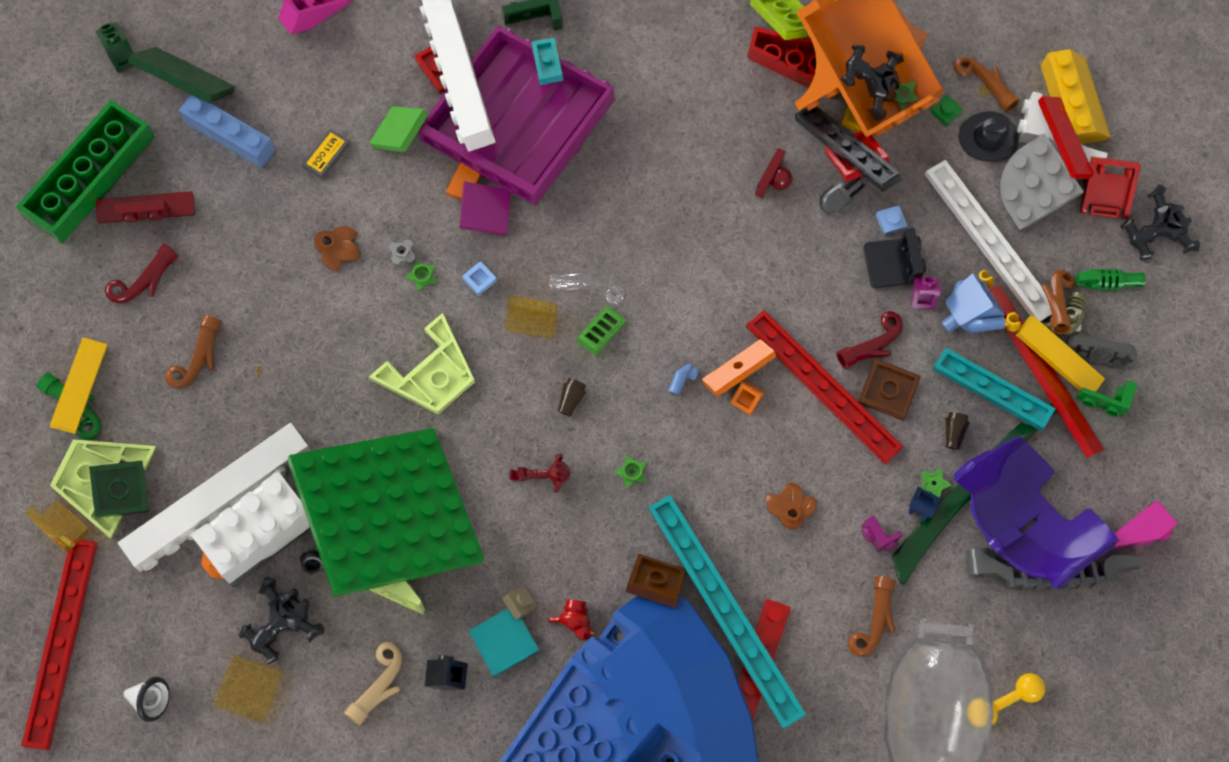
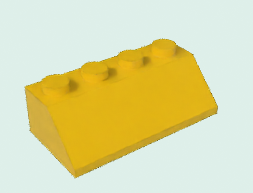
[1041,49,1111,144]

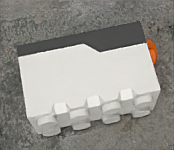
[191,471,311,588]

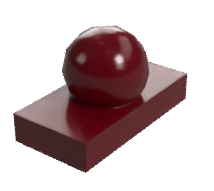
[755,148,793,199]

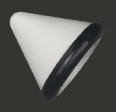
[124,676,170,722]

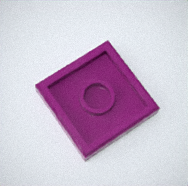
[459,181,511,236]

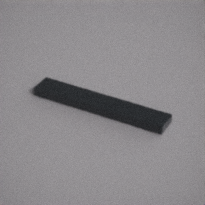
[795,106,902,192]

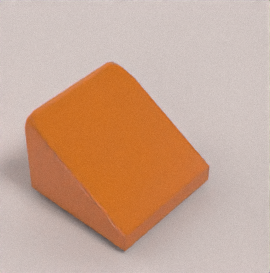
[730,380,765,415]

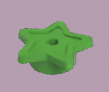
[894,81,919,110]
[406,261,437,291]
[615,456,646,488]
[920,468,951,498]

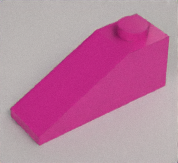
[278,0,352,35]
[1110,500,1178,551]

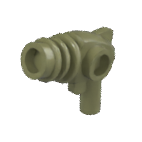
[1042,292,1086,336]

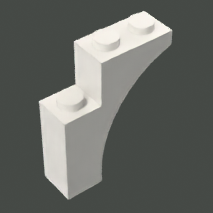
[1017,92,1108,180]

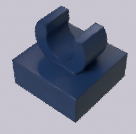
[909,487,941,521]

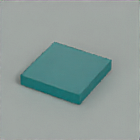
[469,609,539,677]

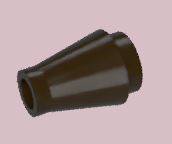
[557,378,586,417]
[945,412,970,450]

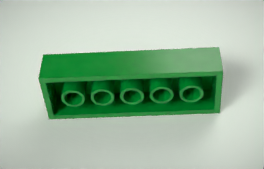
[16,100,155,244]

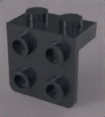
[863,228,926,288]

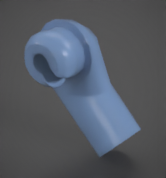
[668,364,699,395]

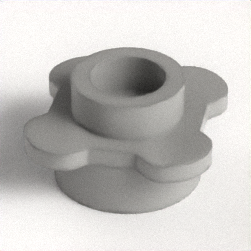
[389,240,415,265]

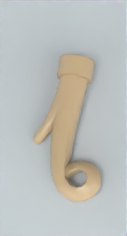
[344,642,402,726]

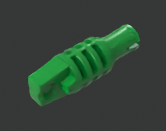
[1075,269,1146,291]

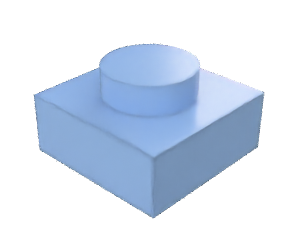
[876,205,908,236]
[462,261,497,296]

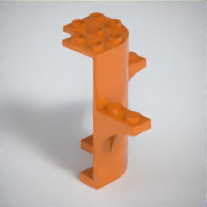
[794,0,945,138]

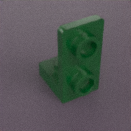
[96,22,134,73]

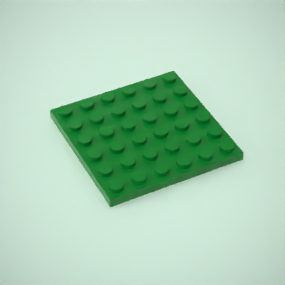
[287,428,485,598]

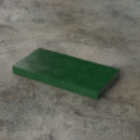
[128,47,235,103]

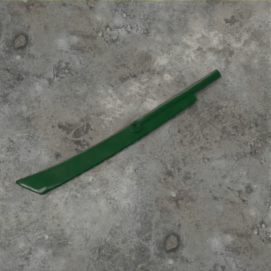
[892,403,1057,585]

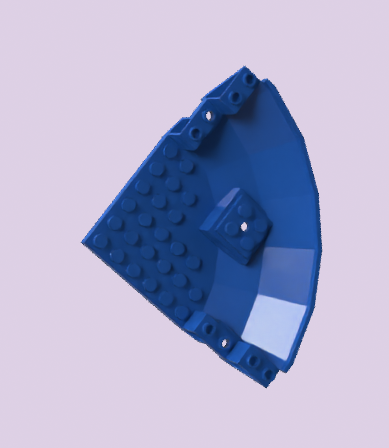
[499,595,759,762]

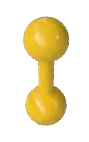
[968,673,1046,728]

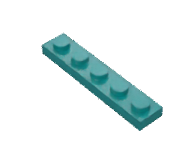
[933,347,1056,431]

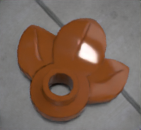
[314,226,360,271]
[766,482,816,530]

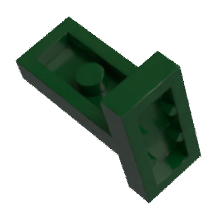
[502,0,563,31]

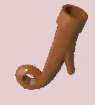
[953,57,1020,113]
[1042,270,1075,334]
[165,315,222,388]
[848,576,896,657]

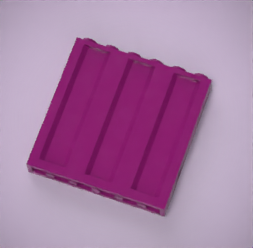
[418,26,615,206]

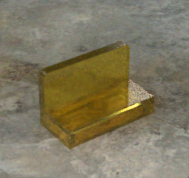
[505,295,558,339]
[24,500,89,552]

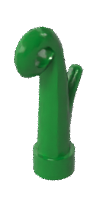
[36,372,101,440]

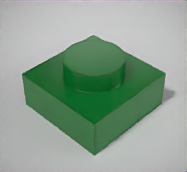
[930,94,964,127]

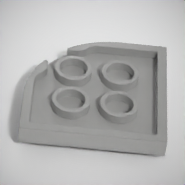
[1000,133,1083,231]

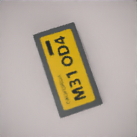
[302,129,350,179]

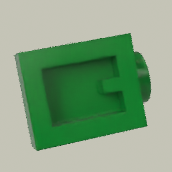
[1075,380,1138,417]

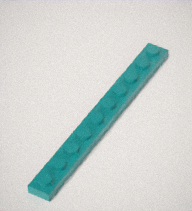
[648,495,806,730]

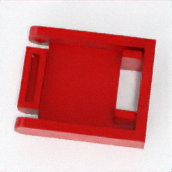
[1080,156,1141,219]

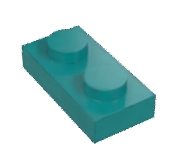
[531,38,563,85]

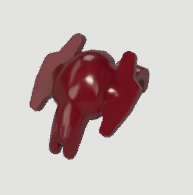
[509,453,571,493]

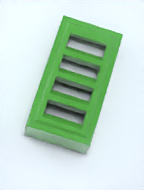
[577,306,626,357]

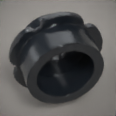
[300,549,323,573]

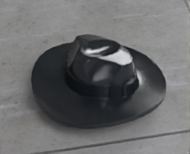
[959,111,1018,161]

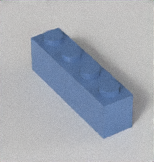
[178,94,275,169]

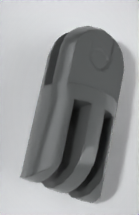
[819,177,867,213]

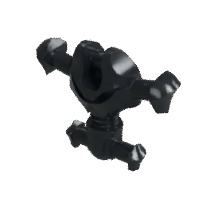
[841,44,904,121]
[1120,184,1200,260]
[238,577,325,665]

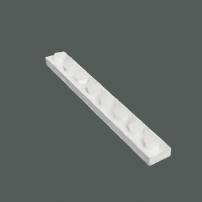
[925,160,1052,322]

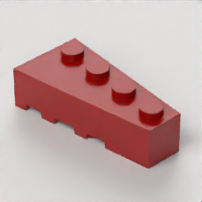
[747,26,833,99]

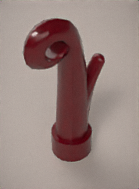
[105,243,179,303]
[836,311,903,369]

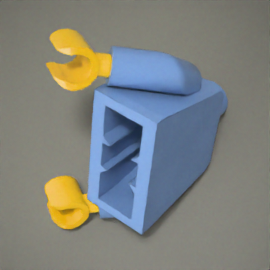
[942,270,1021,333]

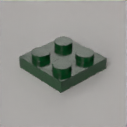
[89,460,149,519]

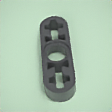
[1066,334,1137,369]

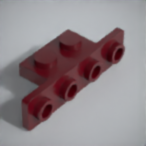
[96,191,195,224]

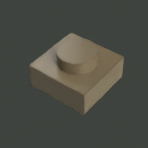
[502,586,539,620]

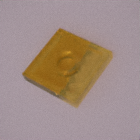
[213,655,283,723]

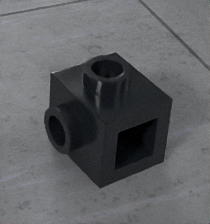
[424,655,468,691]

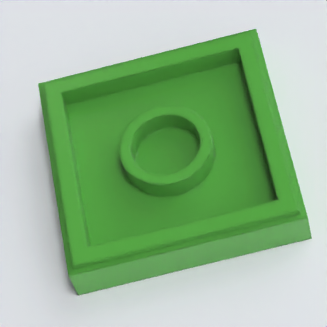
[369,106,428,152]

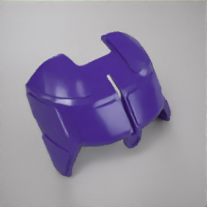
[953,436,1120,590]

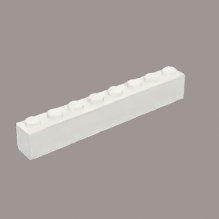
[420,0,496,152]
[117,422,310,572]

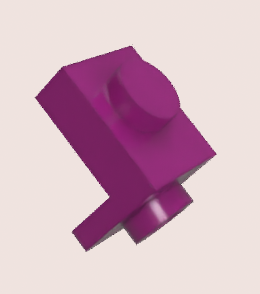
[911,277,942,309]
[861,516,902,552]

